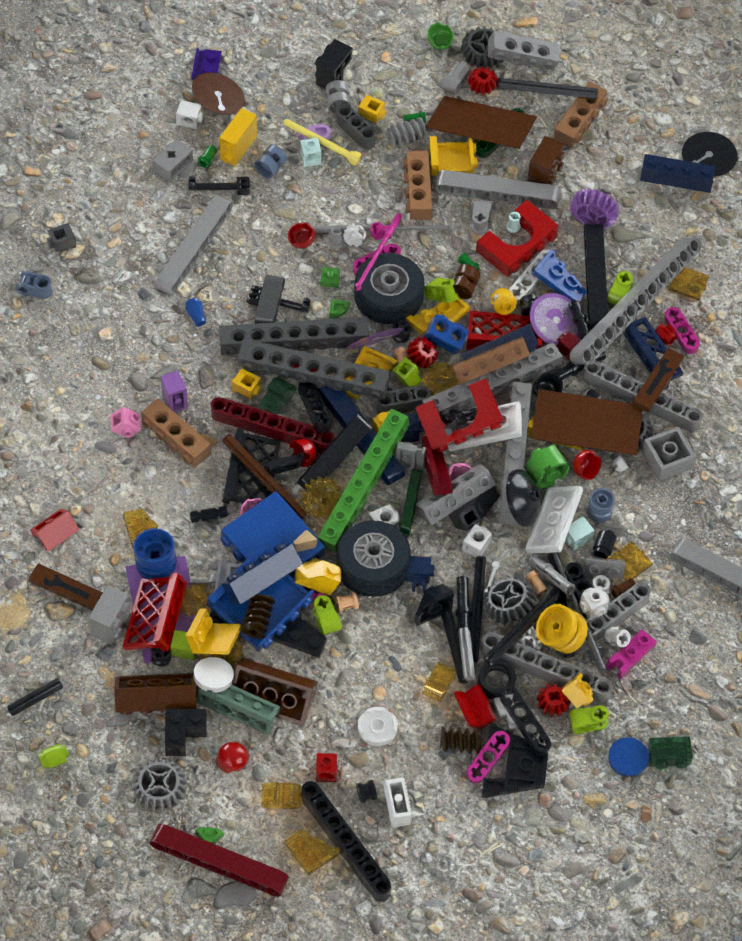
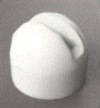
[613,455,629,472]

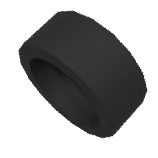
[478,659,516,699]

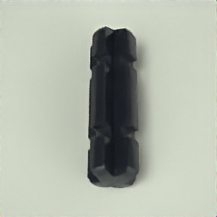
[190,506,228,523]

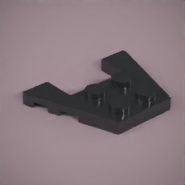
[481,722,548,798]

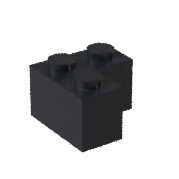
[315,39,353,89]
[165,709,207,756]

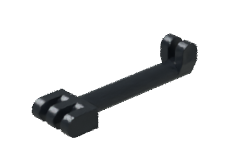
[188,176,250,196]
[246,285,311,313]

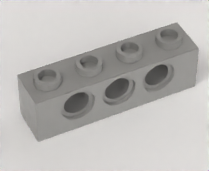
[488,30,560,71]
[415,464,496,525]

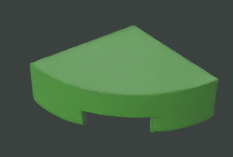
[329,299,350,318]
[195,827,224,844]

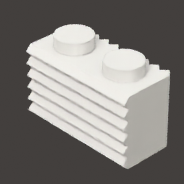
[384,777,412,828]

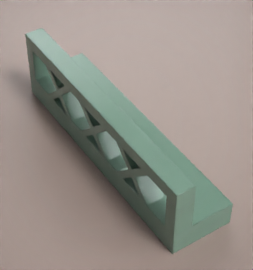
[197,685,280,735]

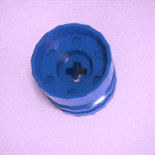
[133,528,177,579]

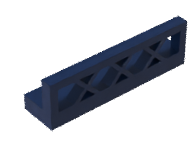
[624,317,684,390]

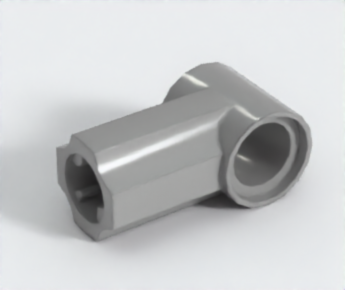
[440,61,471,95]

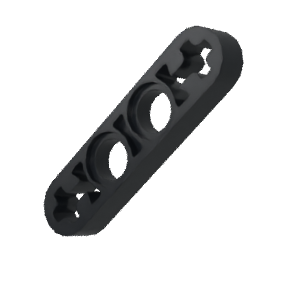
[297,382,332,433]
[500,686,551,756]

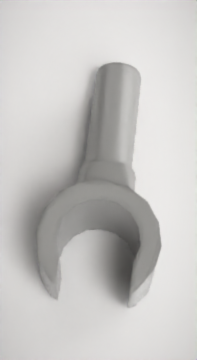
[191,573,217,588]

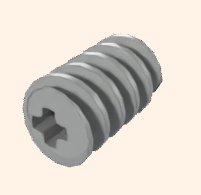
[387,117,426,148]

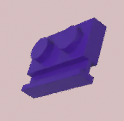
[192,48,222,80]

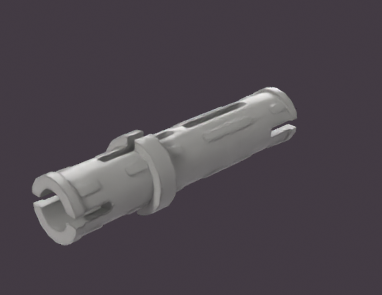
[529,556,575,595]

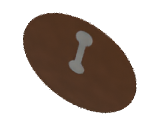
[192,72,245,115]

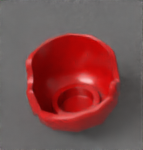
[288,222,315,249]
[289,439,317,468]
[573,450,601,481]
[216,742,249,773]

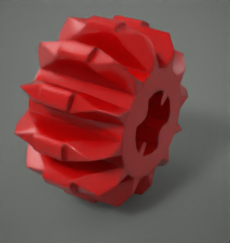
[468,66,498,96]
[406,336,439,369]
[536,683,571,718]

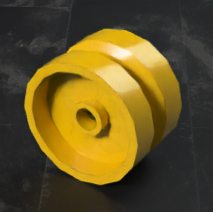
[536,604,588,654]

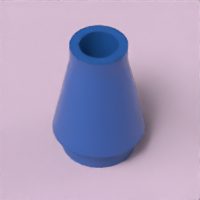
[185,298,206,327]

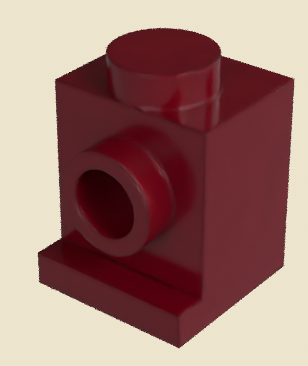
[556,331,580,361]

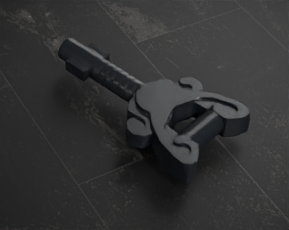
[444,407,477,435]

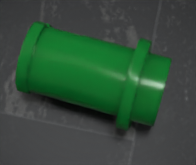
[403,111,426,123]
[198,145,218,168]
[457,253,480,271]

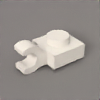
[493,694,519,730]

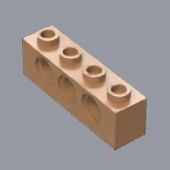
[553,82,608,149]
[403,151,432,220]
[452,337,530,384]
[141,398,211,467]

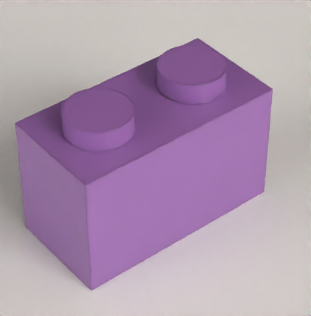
[161,371,188,413]

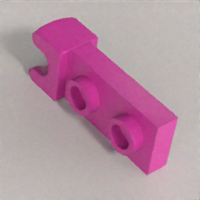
[606,629,657,679]

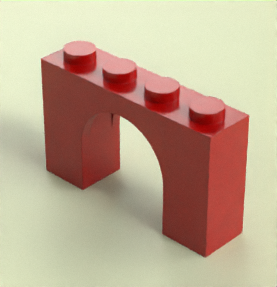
[476,200,559,277]
[415,378,505,453]

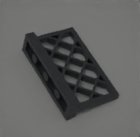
[222,428,280,504]

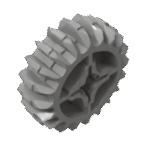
[131,757,187,813]

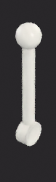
[484,561,500,596]

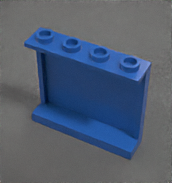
[220,491,325,575]
[206,545,314,652]

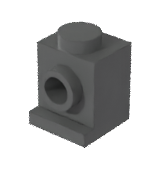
[46,223,76,252]

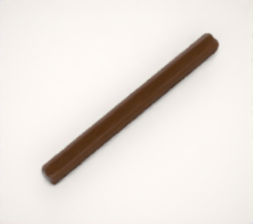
[222,434,307,520]

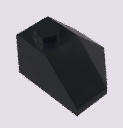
[415,584,454,626]

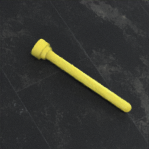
[283,119,362,167]

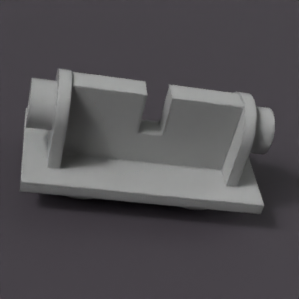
[585,556,626,579]

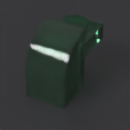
[259,377,297,414]

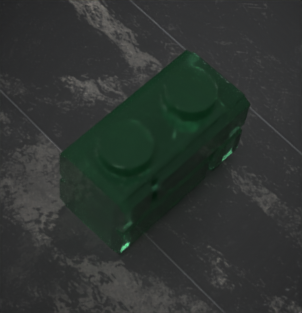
[647,736,693,769]

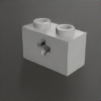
[153,139,193,182]

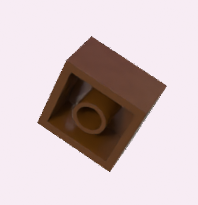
[527,136,565,185]

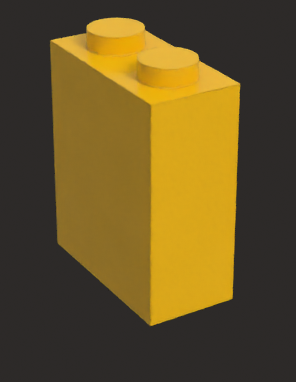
[219,108,257,166]

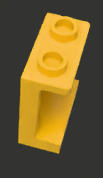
[429,136,478,176]

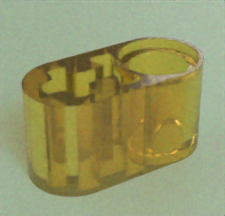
[422,662,457,702]
[261,782,301,809]

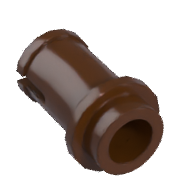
[611,578,636,599]

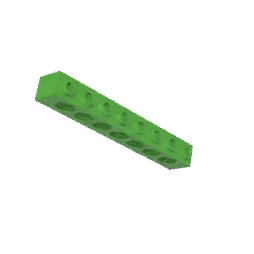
[318,408,410,553]

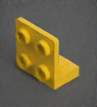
[186,609,242,654]

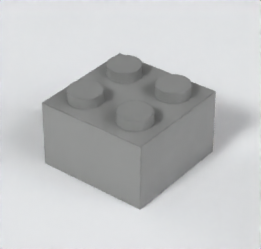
[642,427,696,481]
[89,586,132,645]

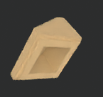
[293,530,317,552]

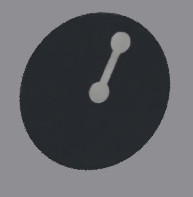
[682,132,737,176]

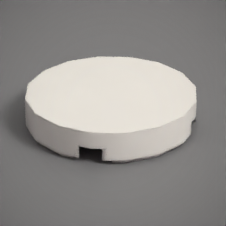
[193,657,234,693]
[357,707,398,746]

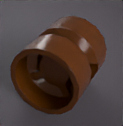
[453,264,480,299]

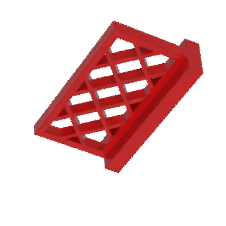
[466,310,542,351]
[122,572,187,651]

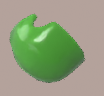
[428,22,454,50]

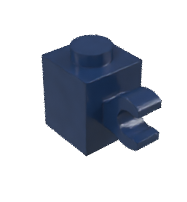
[400,414,425,443]
[406,556,435,593]

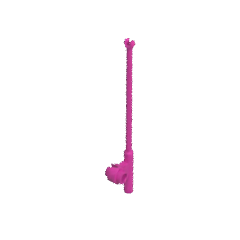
[355,213,402,291]

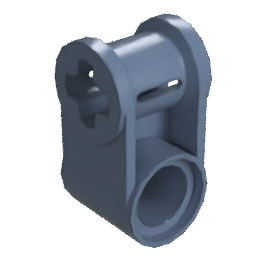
[15,271,53,299]

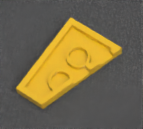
[405,297,471,335]
[344,346,398,400]

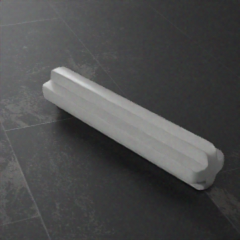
[458,627,475,681]

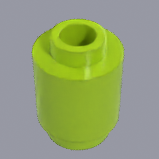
[38,743,70,769]

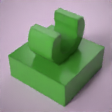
[320,267,340,288]

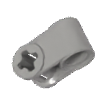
[471,200,492,235]

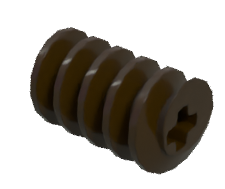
[242,594,275,639]
[440,726,482,754]

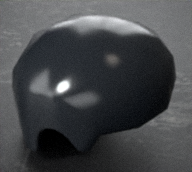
[533,372,563,397]

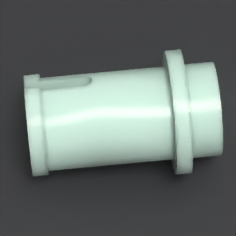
[506,212,521,234]

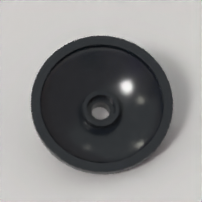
[506,469,540,527]

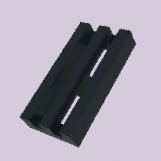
[264,453,304,475]

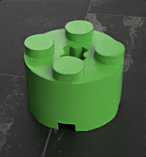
[524,445,570,489]

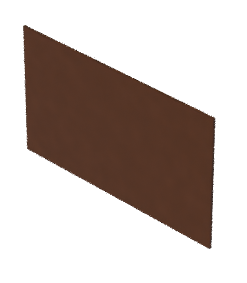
[425,96,537,149]
[531,389,643,456]

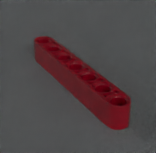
[210,397,335,454]
[149,824,289,897]

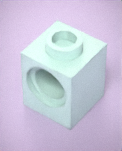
[300,137,321,167]
[565,516,595,551]

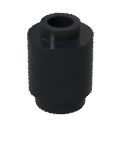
[593,529,617,559]

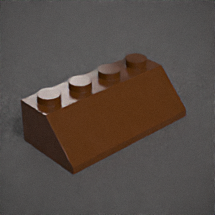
[232,658,318,725]
[114,673,197,715]

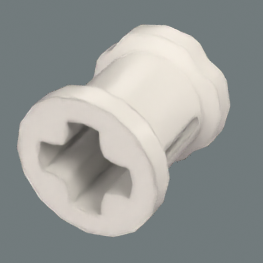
[604,626,631,647]

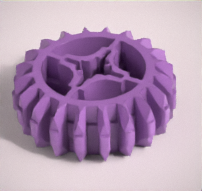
[570,188,619,229]

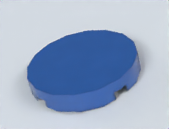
[608,737,649,777]

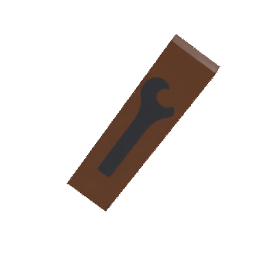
[632,347,685,412]
[28,563,103,611]

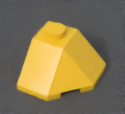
[295,558,341,596]

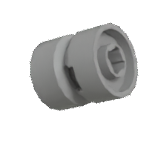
[326,80,351,114]

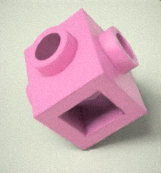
[110,407,141,438]

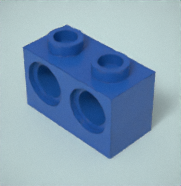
[423,314,469,355]

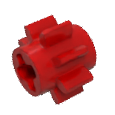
[655,323,677,346]

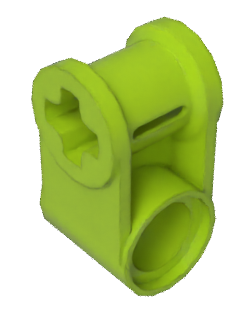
[607,271,633,305]
[424,277,458,303]
[313,595,342,635]
[569,705,609,734]

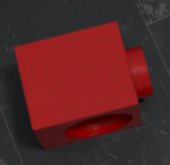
[316,753,337,782]

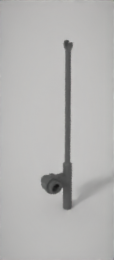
[552,552,606,673]

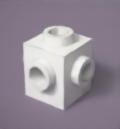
[579,586,610,620]

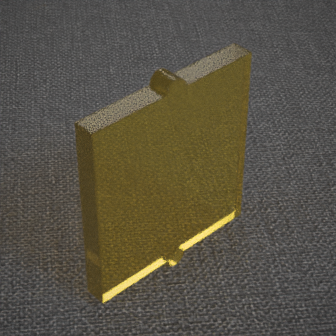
[669,267,709,301]
[606,541,653,581]

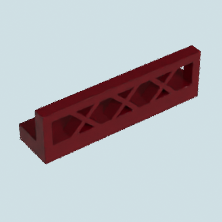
[422,436,453,495]

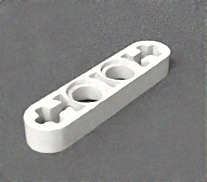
[509,250,550,305]

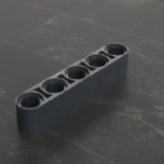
[297,413,372,496]

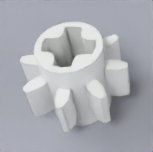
[343,223,366,247]
[518,626,542,650]

